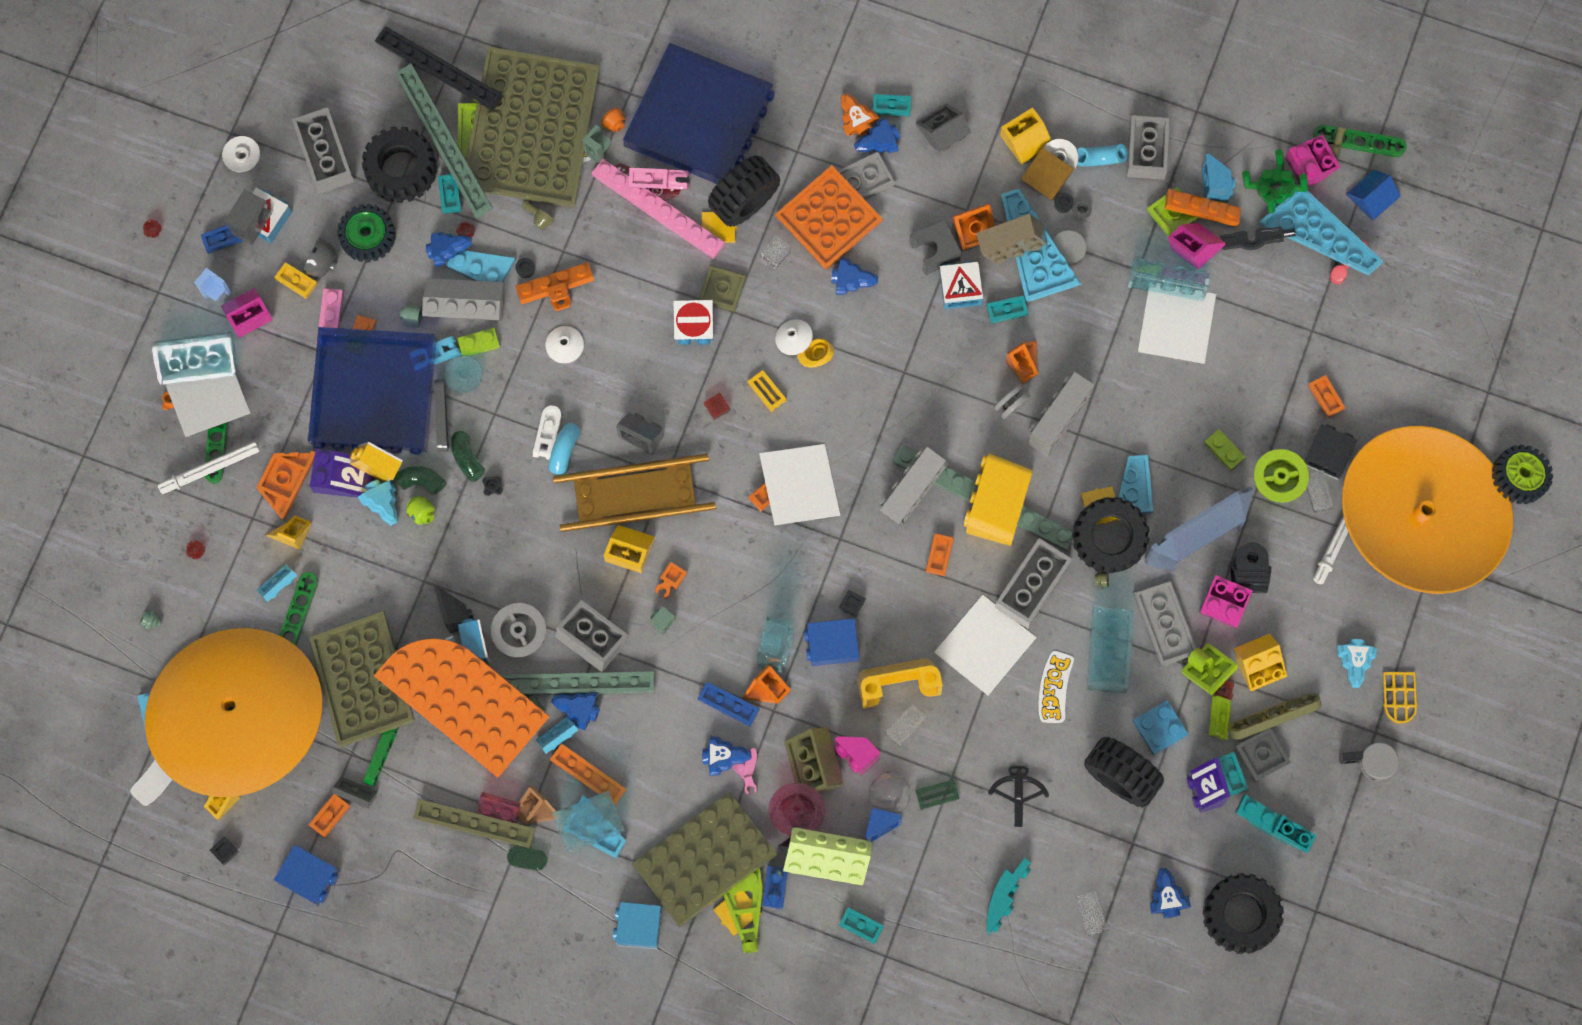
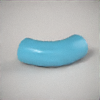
[1077,144,1128,167]
[548,423,581,474]

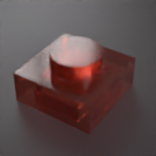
[703,393,730,420]

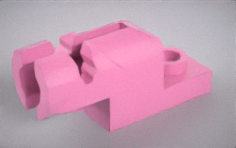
[629,168,690,189]

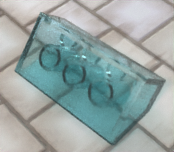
[1128,259,1210,302]
[152,331,236,385]

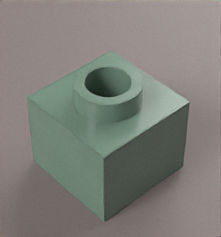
[650,606,676,635]

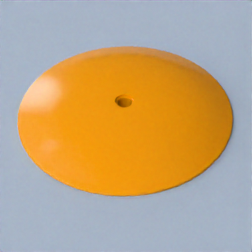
[1342,426,1513,594]
[145,628,323,797]

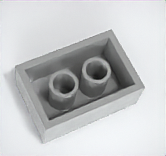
[1127,115,1170,180]
[555,600,628,672]

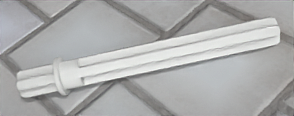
[158,442,259,494]
[1313,516,1348,585]

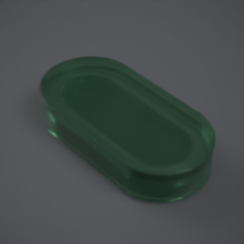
[507,847,548,871]

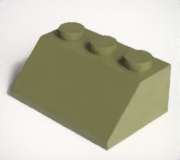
[784,727,844,798]

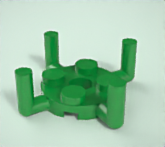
[1242,149,1309,213]

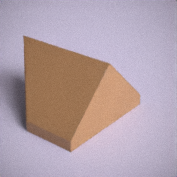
[512,786,562,825]

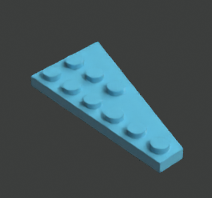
[1001,188,1082,302]
[1260,191,1383,276]

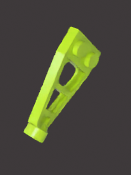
[723,868,763,953]

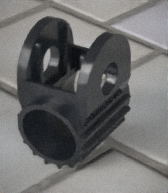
[1230,542,1271,593]

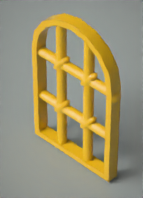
[1383,672,1417,724]

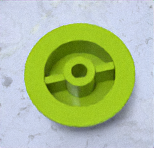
[1254,449,1309,503]

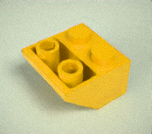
[1000,107,1051,165]
[604,525,655,574]
[1234,633,1287,691]

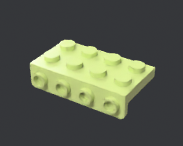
[783,828,872,885]

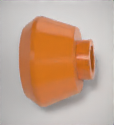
[601,108,626,132]

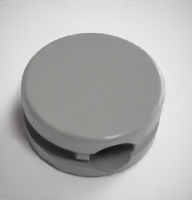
[1053,230,1087,268]
[994,385,1031,420]
[1359,742,1399,782]

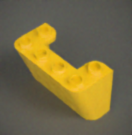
[964,453,1033,546]
[857,658,943,709]

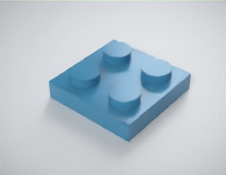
[1133,700,1188,755]

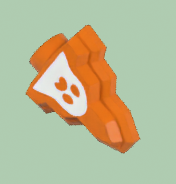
[841,93,880,136]

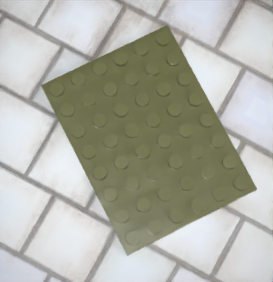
[466,46,600,208]

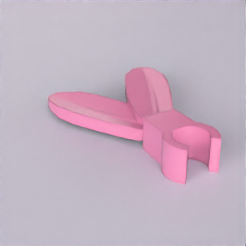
[732,748,757,795]

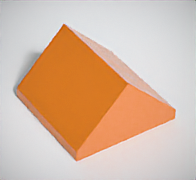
[952,203,995,251]

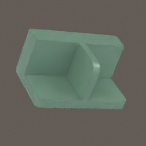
[582,124,611,164]

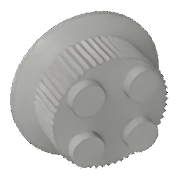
[490,603,546,658]

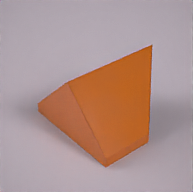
[1006,341,1039,384]
[742,665,791,704]

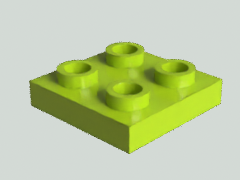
[1181,643,1238,696]

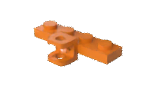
[515,262,594,311]

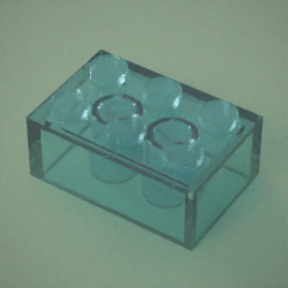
[757,616,794,673]
[552,790,625,854]

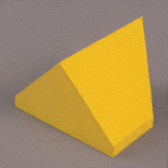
[265,515,312,550]
[204,796,240,820]

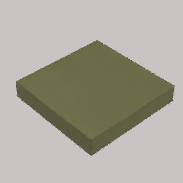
[698,265,747,312]

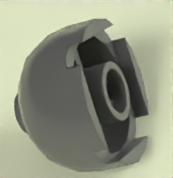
[302,238,338,277]

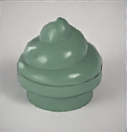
[140,610,161,630]

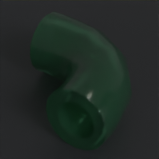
[451,431,485,482]
[394,466,447,495]

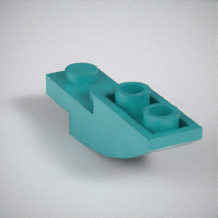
[1234,795,1317,853]
[986,858,1031,935]

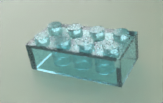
[1086,607,1134,693]

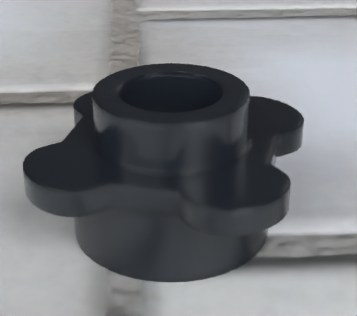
[482,476,503,496]

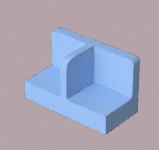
[194,268,231,301]

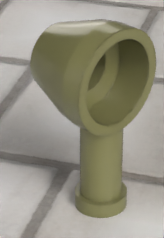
[1328,127,1346,161]
[522,200,555,230]

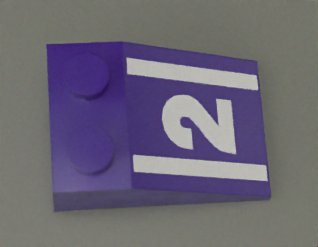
[309,449,374,498]
[1186,757,1231,813]

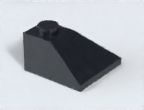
[435,587,474,633]

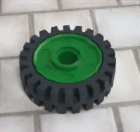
[337,204,396,263]

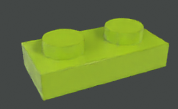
[457,328,500,358]
[1204,429,1246,472]
[1209,696,1231,740]

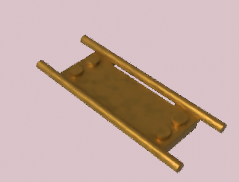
[553,453,716,532]

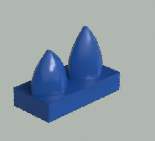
[763,866,788,909]

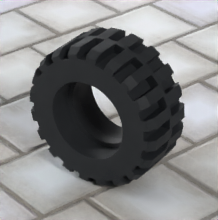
[362,126,437,203]
[708,155,780,227]
[1072,497,1150,573]
[1084,736,1164,808]
[1203,873,1284,954]

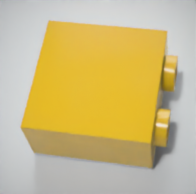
[350,442,403,482]

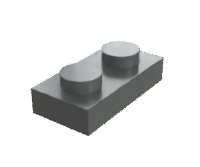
[332,776,377,808]

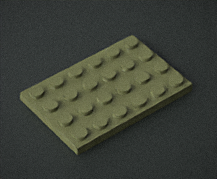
[309,611,415,748]
[632,792,777,928]

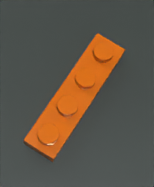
[1165,189,1241,227]
[550,743,627,806]

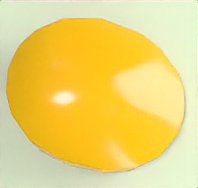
[798,338,834,367]

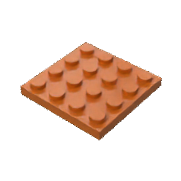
[775,165,883,270]

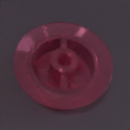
[768,783,825,836]

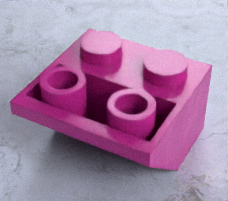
[1285,134,1340,187]
[1168,223,1226,270]
[221,287,273,338]
[1199,575,1253,629]
[835,736,880,775]

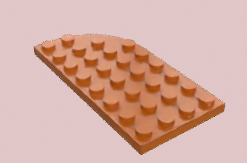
[374,638,550,778]

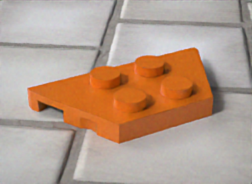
[256,451,315,521]

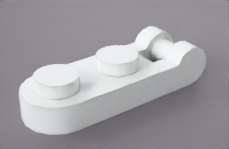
[533,406,562,460]

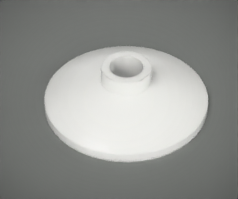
[222,136,260,172]
[1044,139,1079,170]
[775,319,813,355]
[545,326,584,363]

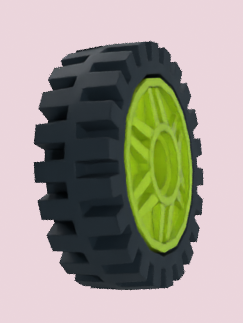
[1492,444,1553,504]

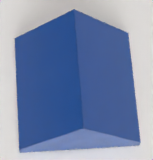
[1346,170,1400,221]
[865,808,902,843]

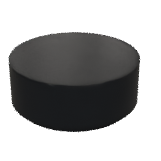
[1054,193,1074,213]
[515,258,535,278]

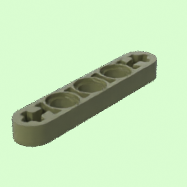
[1228,693,1322,739]

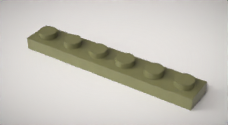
[413,799,536,849]

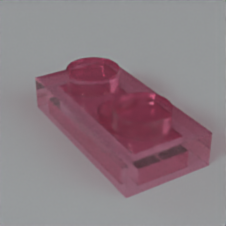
[477,792,521,823]

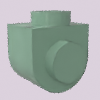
[400,304,423,328]

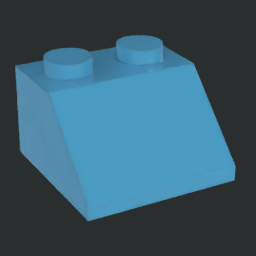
[1201,154,1235,203]

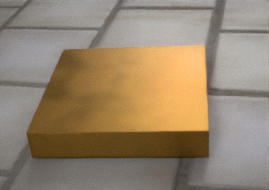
[1021,147,1074,201]

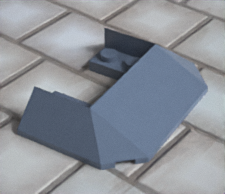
[1145,487,1253,571]

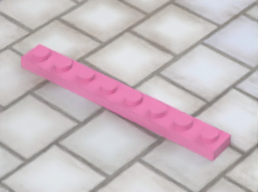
[592,159,725,259]

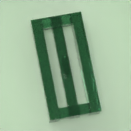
[915,779,960,810]

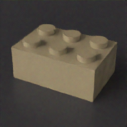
[976,213,1047,264]

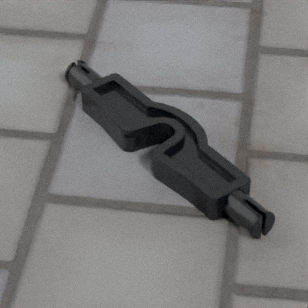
[1220,227,1296,250]

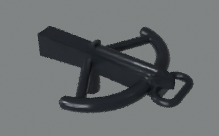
[988,765,1049,827]

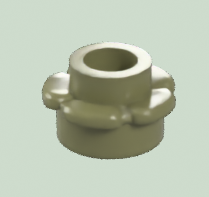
[1095,571,1109,589]

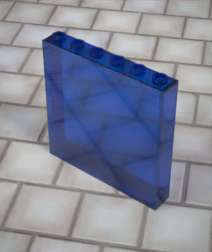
[623,43,775,184]
[308,327,437,455]

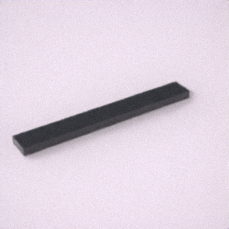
[375,26,504,111]

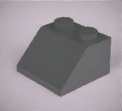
[916,104,971,152]
[616,413,664,455]

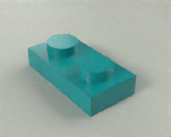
[873,94,911,116]
[438,174,462,214]
[986,296,1028,324]
[1218,752,1249,797]
[839,907,884,945]

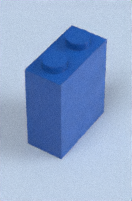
[804,618,859,666]
[274,845,339,906]

